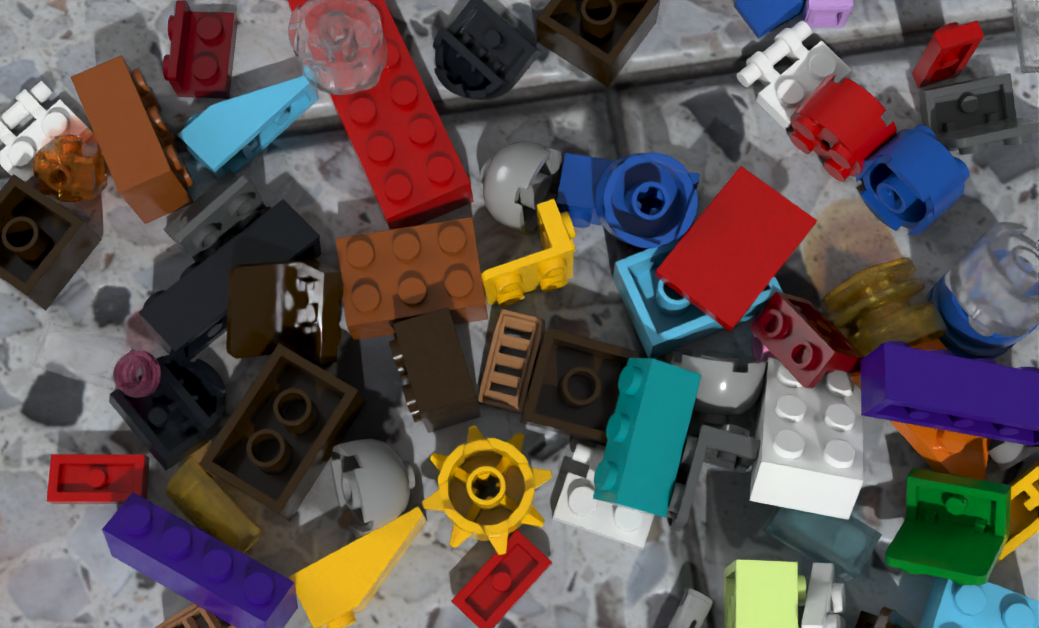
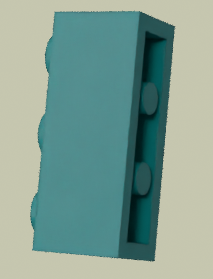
[593,358,701,518]

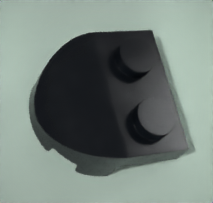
[433,0,542,100]
[109,355,226,471]

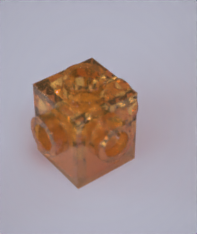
[33,134,107,202]

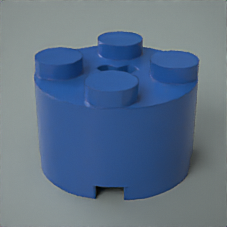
[855,125,970,235]
[595,152,698,248]

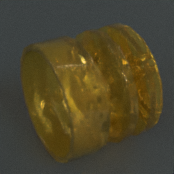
[821,257,949,370]

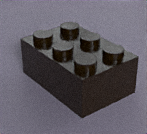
[199,343,366,522]

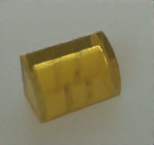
[165,457,266,554]

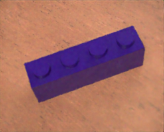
[860,341,1039,447]
[102,492,298,628]

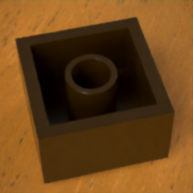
[537,0,660,87]
[0,174,102,311]
[389,307,481,433]
[519,327,640,446]

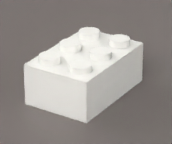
[749,357,864,520]

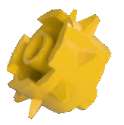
[422,425,552,555]

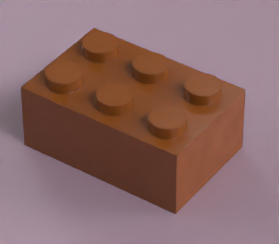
[71,55,195,224]
[335,217,488,341]

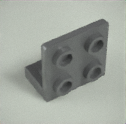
[163,170,266,263]

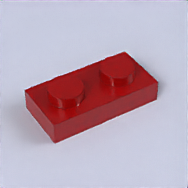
[912,21,984,88]
[47,454,150,504]
[451,530,552,628]

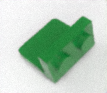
[885,468,1012,585]

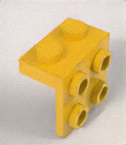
[481,199,576,307]

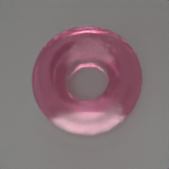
[113,351,161,398]

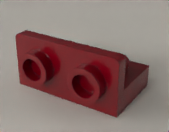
[163,0,238,99]
[750,292,865,389]

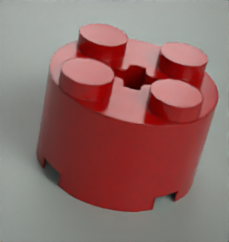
[789,74,897,182]

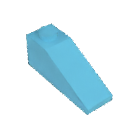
[178,75,319,181]

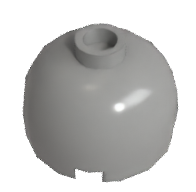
[480,141,563,235]
[671,349,767,424]
[331,439,415,538]

